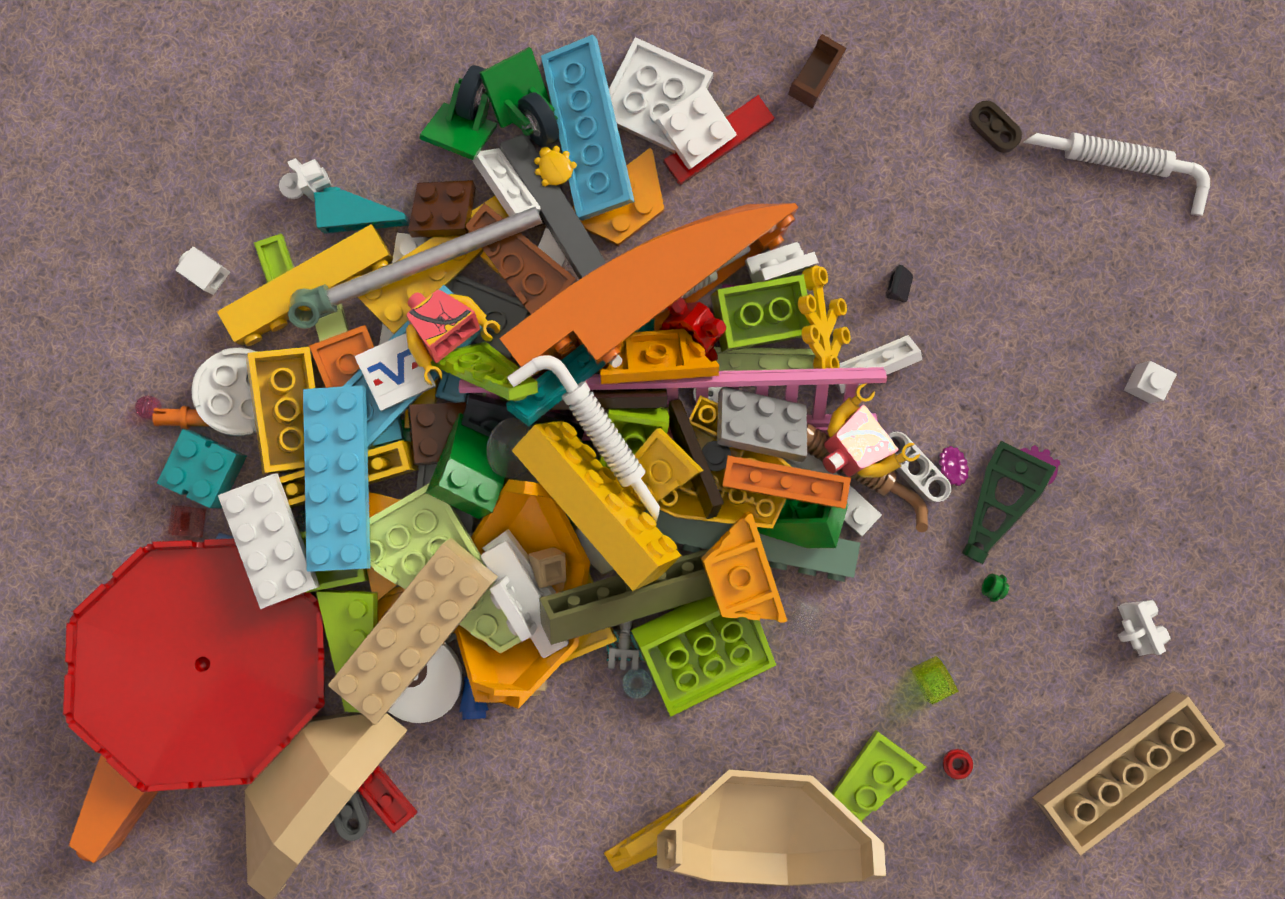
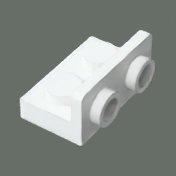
[745,242,818,283]

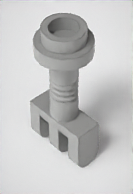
[608,621,639,671]

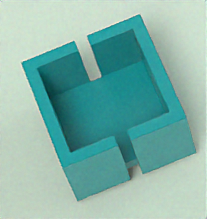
[157,429,247,509]

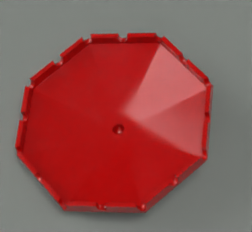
[63,539,325,792]

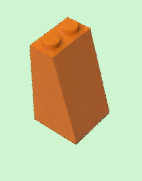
[69,755,159,863]

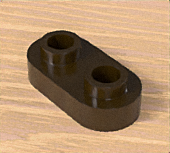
[969,101,1022,153]

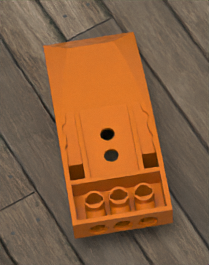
[499,203,798,376]

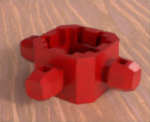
[659,297,726,362]

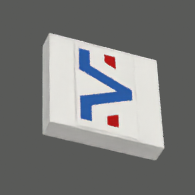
[355,333,436,412]

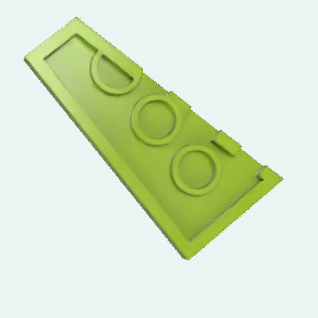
[431,341,538,401]

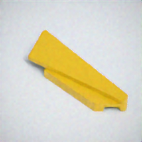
[604,792,702,872]

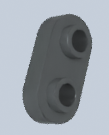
[333,790,369,841]

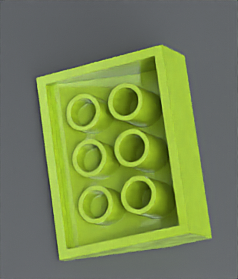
[631,596,776,717]

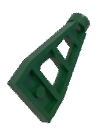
[962,441,1056,564]

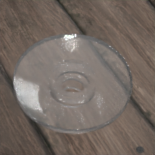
[487,418,532,478]

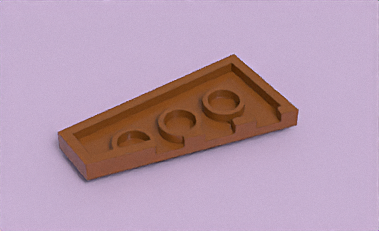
[466,203,577,314]

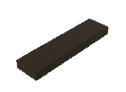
[550,388,667,410]
[668,399,724,519]

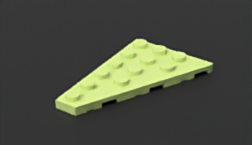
[369,484,521,654]

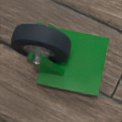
[479,47,559,147]
[419,65,497,160]

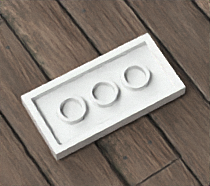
[218,473,320,609]

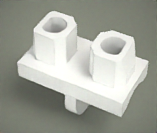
[279,158,332,202]
[1118,600,1171,656]

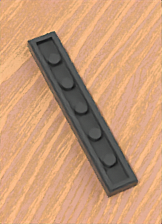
[500,134,606,280]

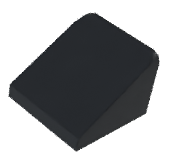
[886,265,913,302]

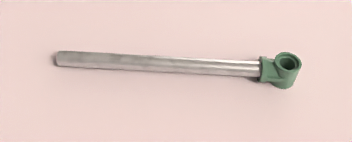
[288,206,542,329]

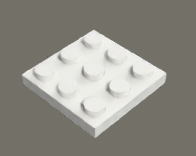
[609,37,713,153]

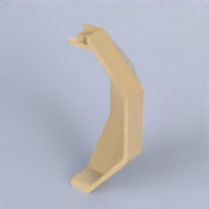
[245,712,407,899]
[657,770,886,886]

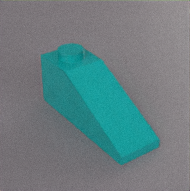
[314,187,410,234]

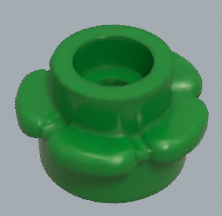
[981,573,1009,602]

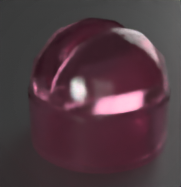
[135,395,162,419]

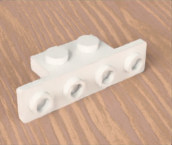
[481,541,569,658]

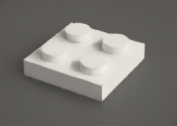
[655,85,737,170]

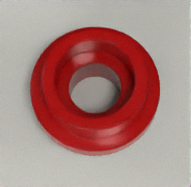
[942,749,973,780]

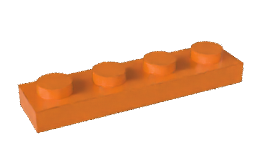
[722,455,851,509]

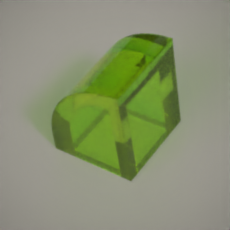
[910,656,959,704]

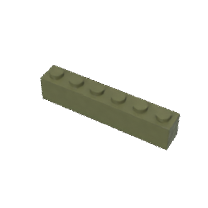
[539,549,714,645]

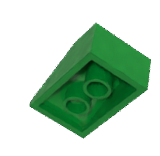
[425,413,511,519]
[757,499,848,548]

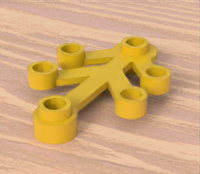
[798,265,851,369]

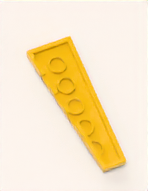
[357,196,509,334]

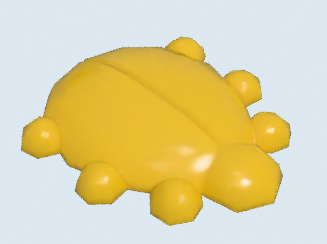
[534,146,577,187]

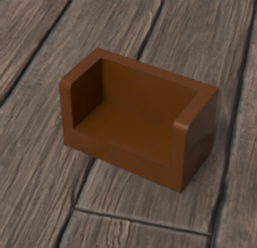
[788,34,847,109]

